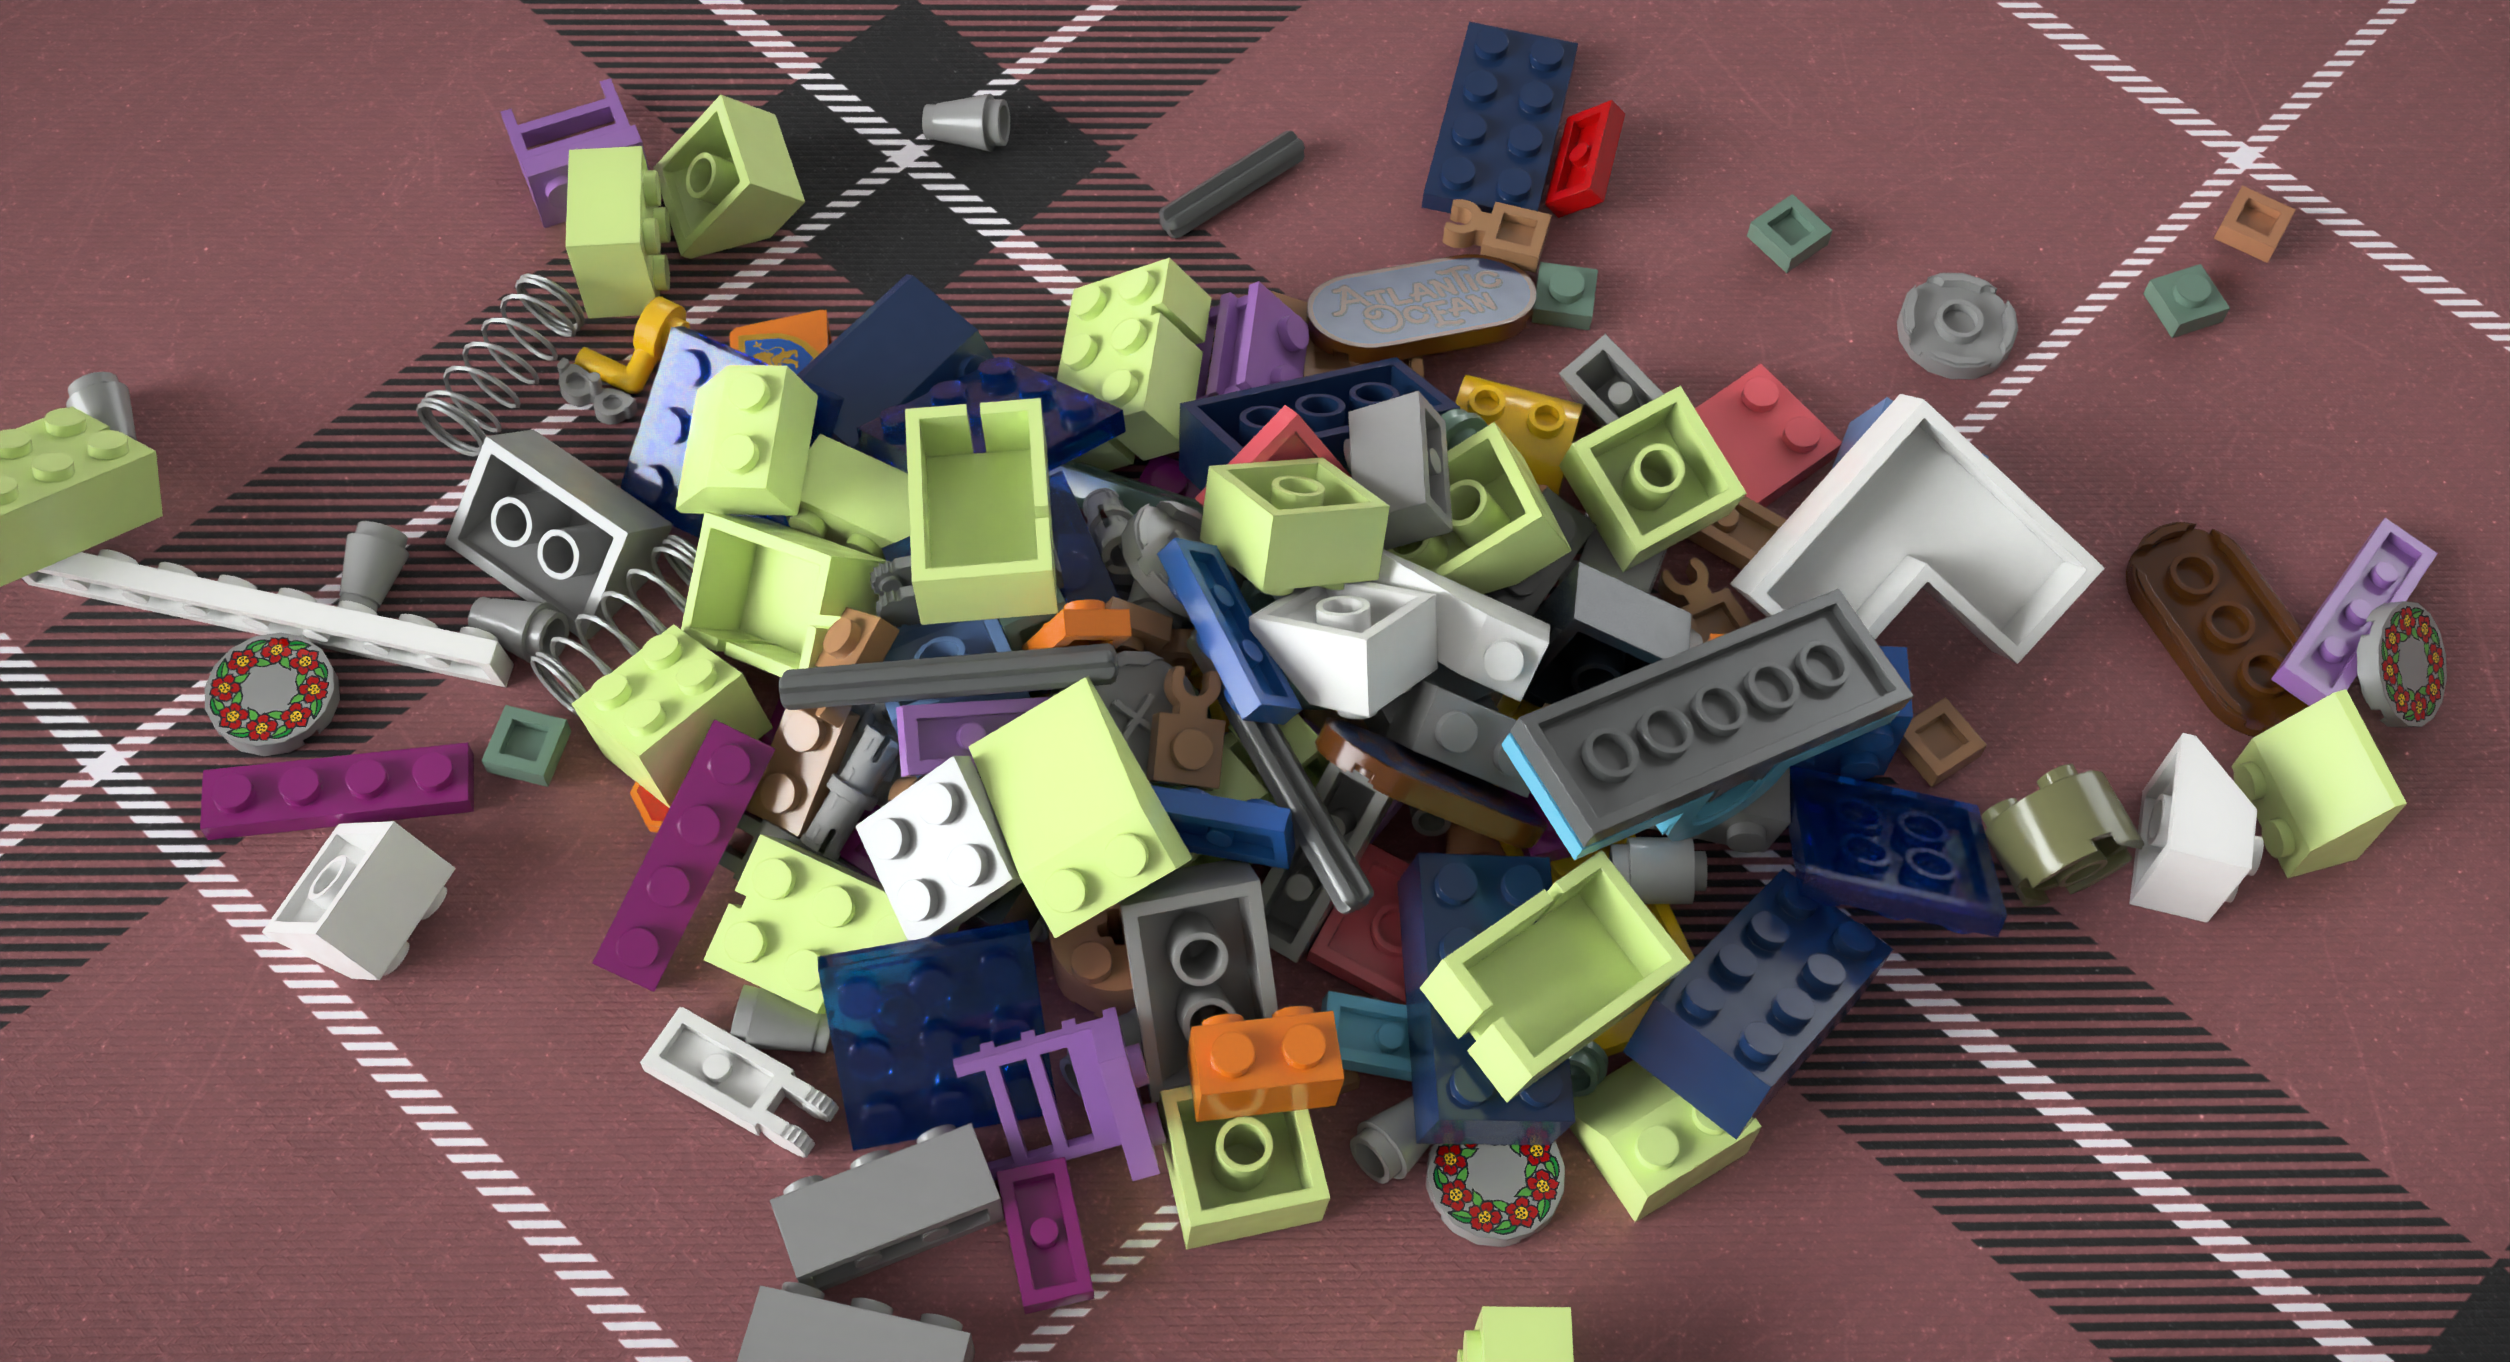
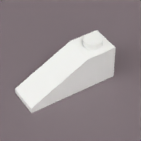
[1367,549,1551,702]

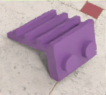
[500,78,649,228]
[1196,281,1309,400]
[953,1007,1167,1181]

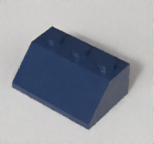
[797,274,1006,473]

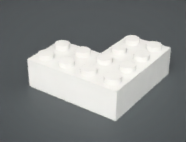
[1730,394,2105,664]

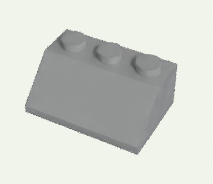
[445,430,673,640]
[1120,859,1278,1103]

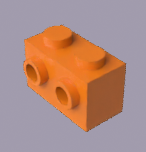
[1187,1006,1344,1122]

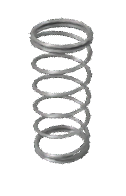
[416,273,585,457]
[530,535,697,717]

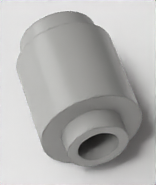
[1609,837,1707,904]

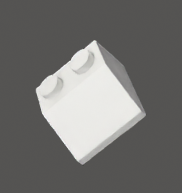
[1249,581,1438,719]
[2129,733,2264,923]
[262,821,456,980]

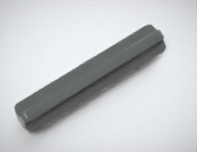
[1159,131,1305,239]

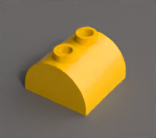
[1455,374,1584,496]

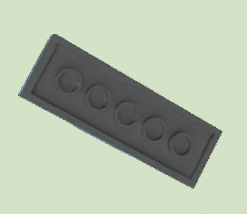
[1501,589,1914,860]

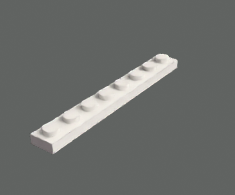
[22,549,514,687]

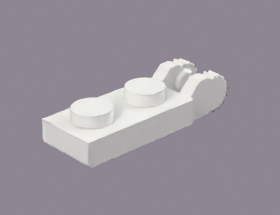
[640,1007,839,1158]

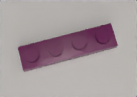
[592,719,775,992]
[200,742,474,840]

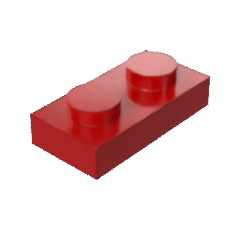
[1545,100,1625,218]

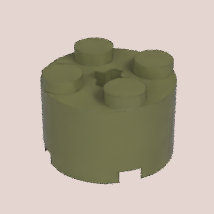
[1981,764,2144,907]

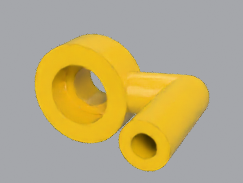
[574,296,690,394]

